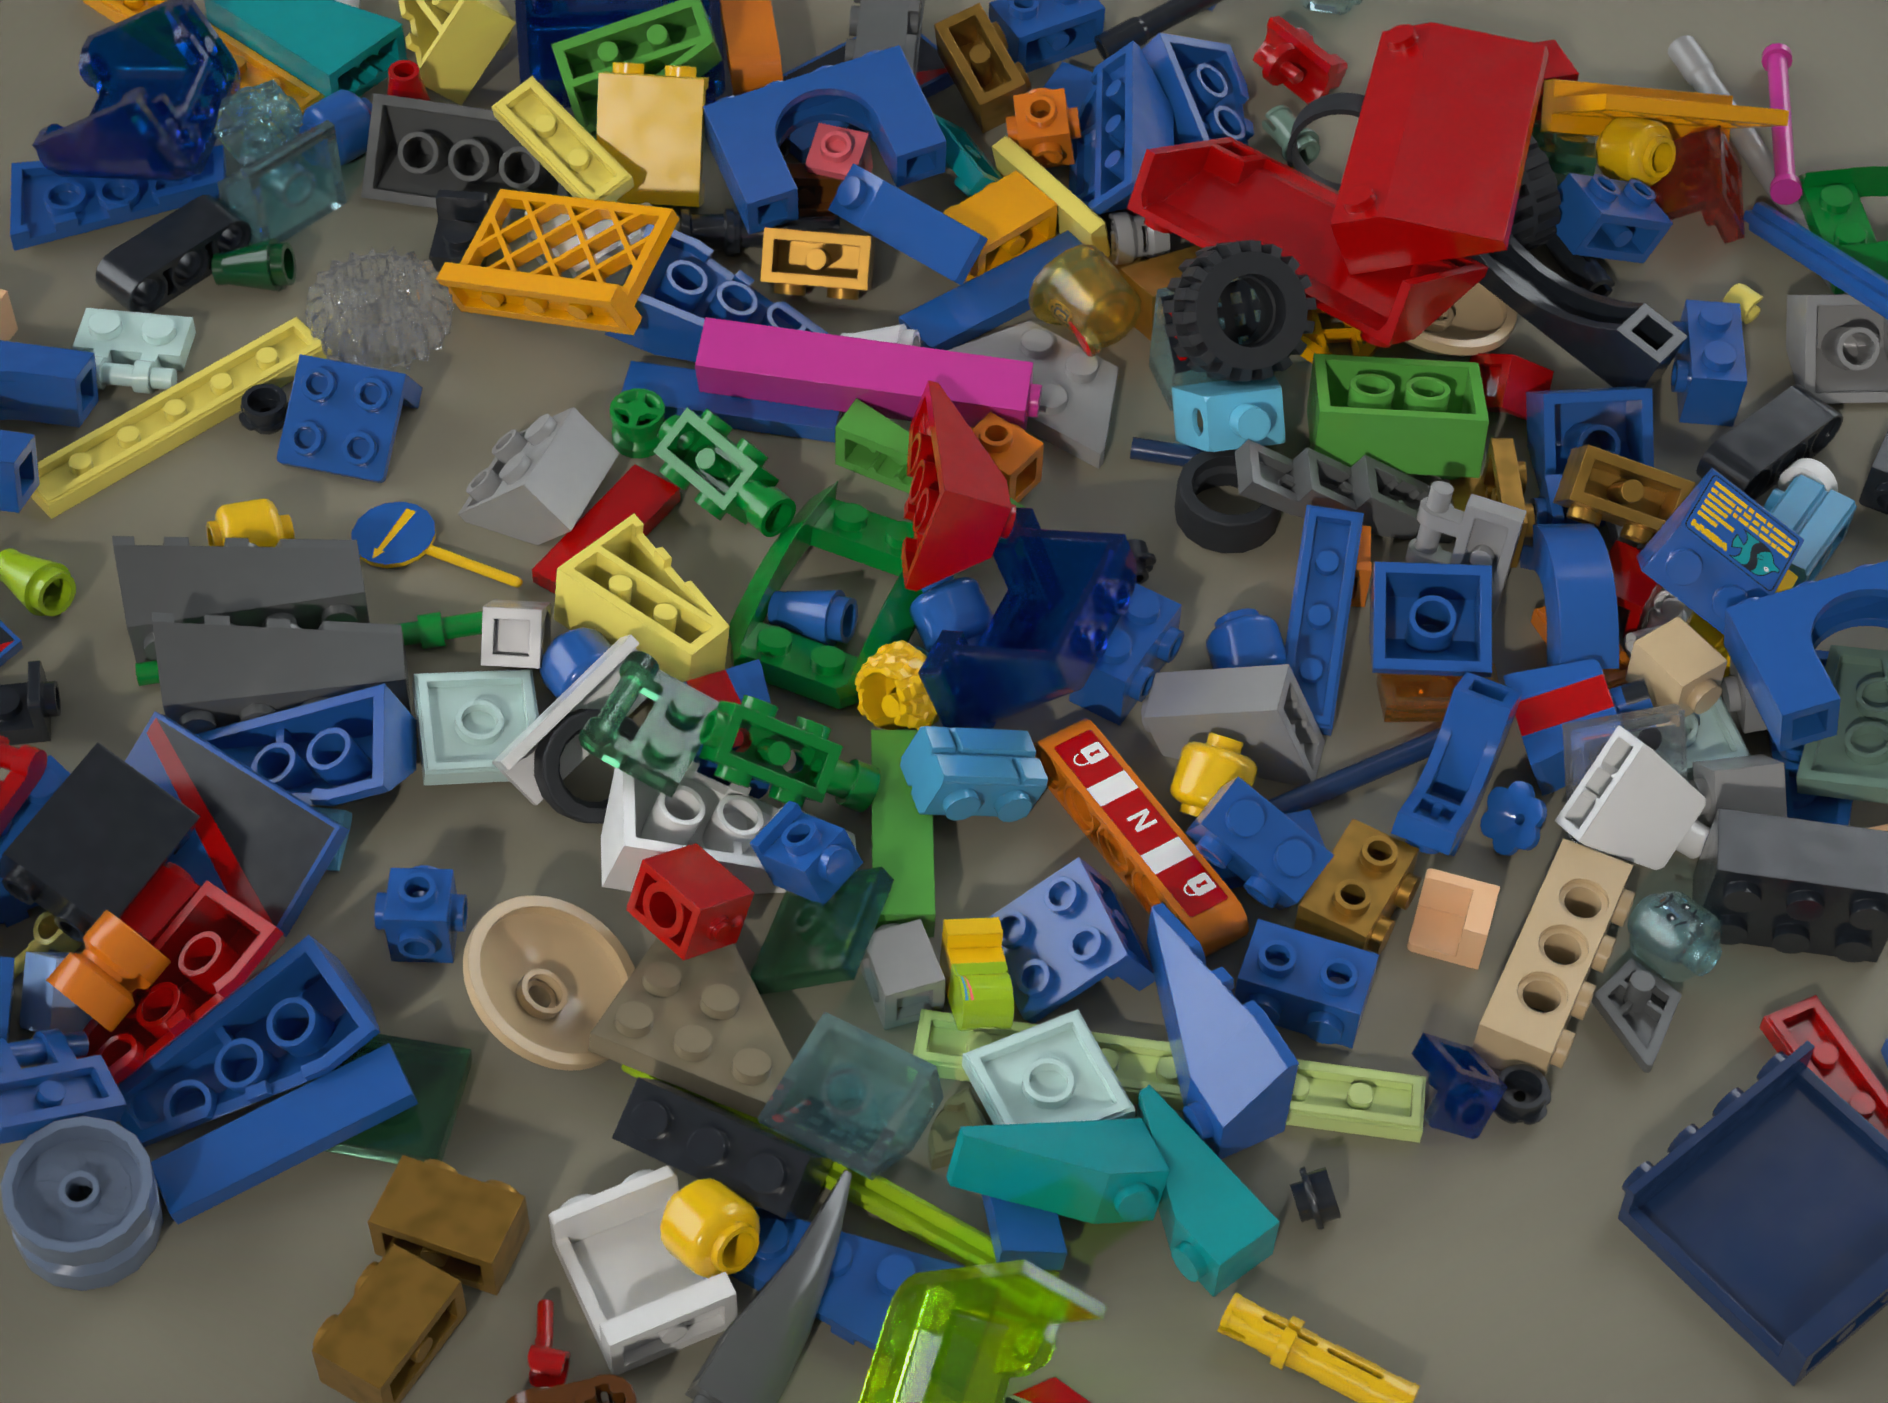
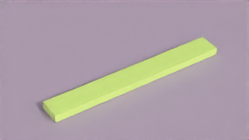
[911,1009,1426,1143]

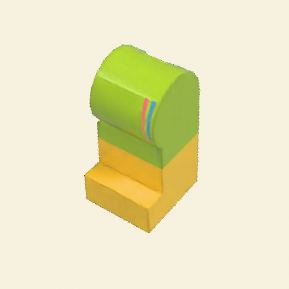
[940,917,1014,1031]

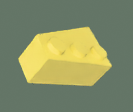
[398,0,516,106]
[554,513,730,689]

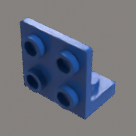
[277,354,423,483]
[988,857,1155,1024]

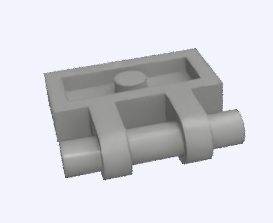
[1405,481,1527,615]

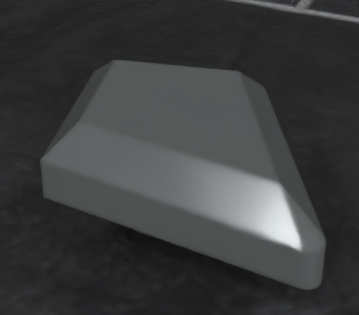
[1592,958,1682,1073]

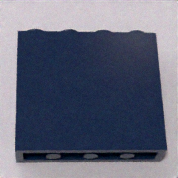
[1618,1041,1888,1387]

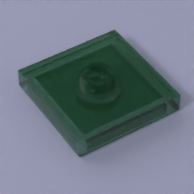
[750,866,894,995]
[325,1034,473,1164]

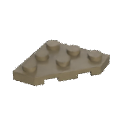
[589,938,794,1120]

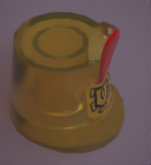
[1029,244,1141,357]

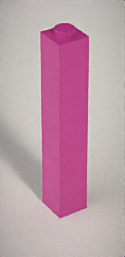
[695,317,1042,431]

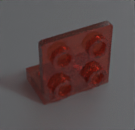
[1650,125,1745,244]

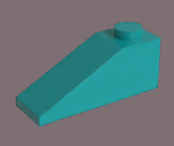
[1136,1084,1280,1297]
[946,1118,1170,1224]

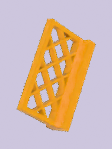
[1540,79,1789,148]
[436,189,680,335]

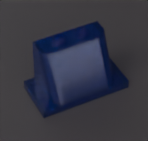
[918,507,1137,729]

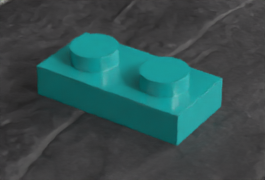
[934,114,1003,197]

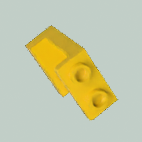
[596,62,709,207]

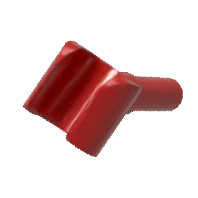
[527,1299,570,1387]

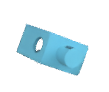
[1172,375,1285,452]

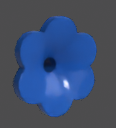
[1480,781,1547,856]

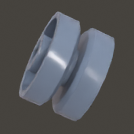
[1,1116,164,1291]

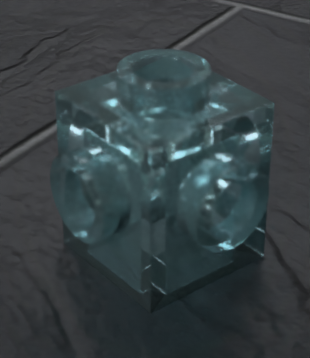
[214,79,303,169]

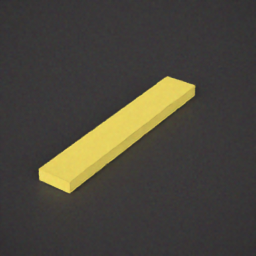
[31,317,330,519]

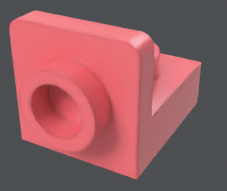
[805,123,873,180]

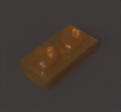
[1376,663,1499,722]

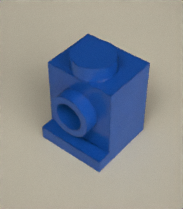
[750,800,863,906]

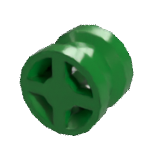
[610,388,665,459]

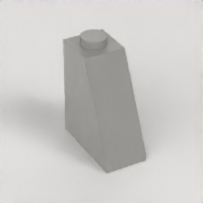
[1141,664,1325,787]

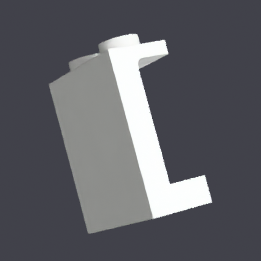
[549,1165,738,1376]

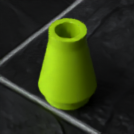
[0,548,76,616]

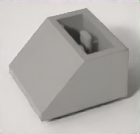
[458,407,619,545]

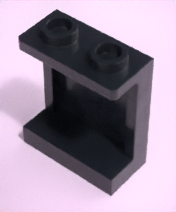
[0,742,200,942]

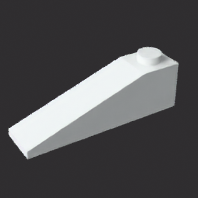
[601,746,859,894]

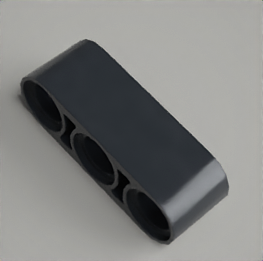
[95,195,252,313]
[1696,384,1843,500]

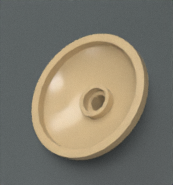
[1405,283,1517,357]
[463,895,635,1071]

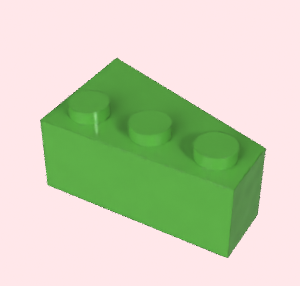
[551,0,722,140]

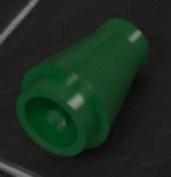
[212,238,296,292]

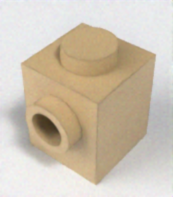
[1625,616,1727,724]

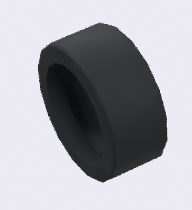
[1174,449,1281,553]
[534,709,653,824]

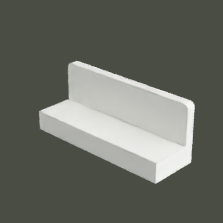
[492,635,665,805]

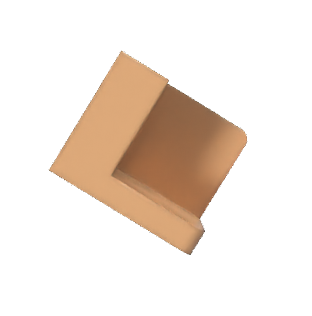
[1407,868,1500,970]

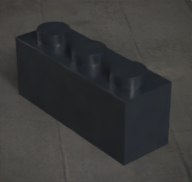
[612,1077,833,1220]

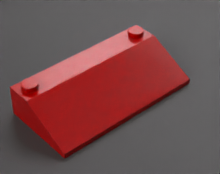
[1330,22,1549,275]
[1127,137,1488,348]

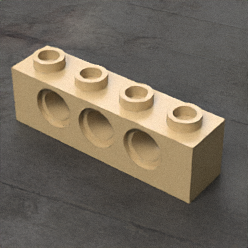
[1470,838,1636,1077]

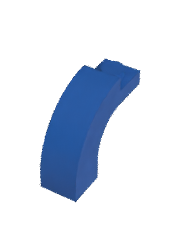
[1520,523,1619,669]
[1391,672,1523,856]

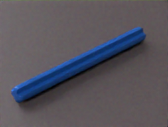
[1743,202,1888,319]

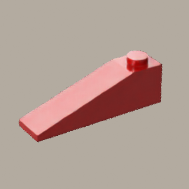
[901,380,1016,591]
[76,880,285,1086]

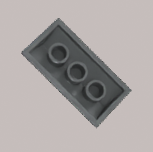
[361,93,573,220]

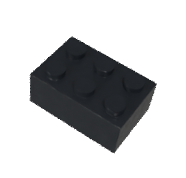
[1691,808,1888,963]

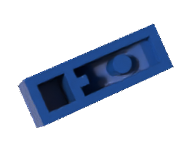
[828,163,988,286]

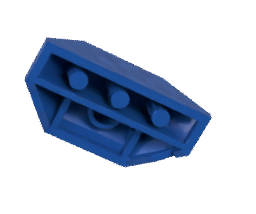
[1069,41,1174,214]

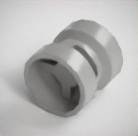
[1107,212,1170,265]

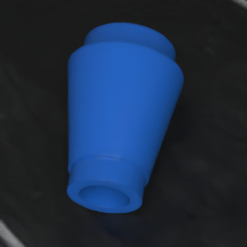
[768,590,858,646]

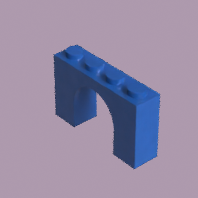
[703,45,946,235]
[0,340,99,513]
[1724,560,1888,752]

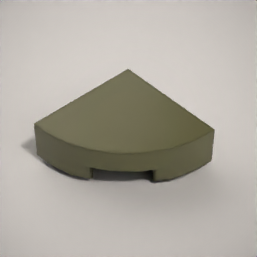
[928,1087,987,1170]

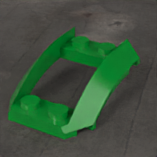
[1797,166,1888,294]
[729,481,923,709]

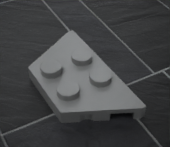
[947,320,1119,469]

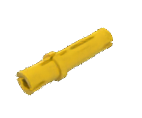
[1217,1292,1421,1403]

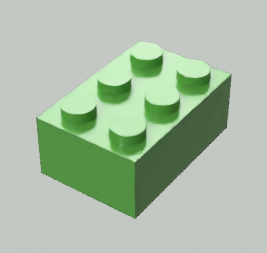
[1307,354,1489,480]

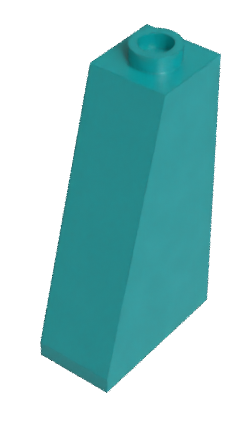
[204,0,407,97]

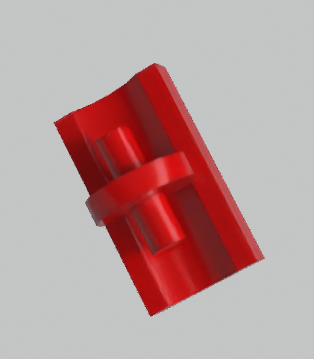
[1253,16,1348,104]

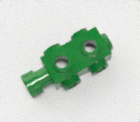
[653,407,796,537]
[699,695,880,813]

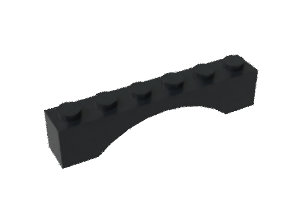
[1468,233,1688,388]

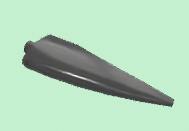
[685,1169,852,1403]

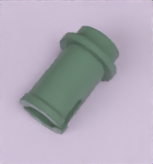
[1262,105,1320,165]

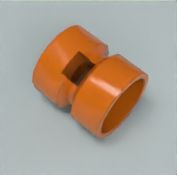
[46,909,171,1032]

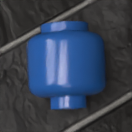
[299,89,372,167]
[909,575,995,661]
[1206,608,1287,669]
[540,627,612,698]

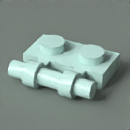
[72,308,196,394]

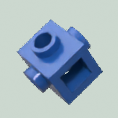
[374,865,468,963]

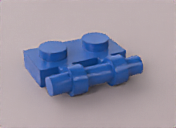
[0,1028,127,1144]

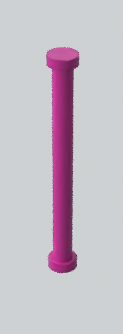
[1762,43,1802,205]

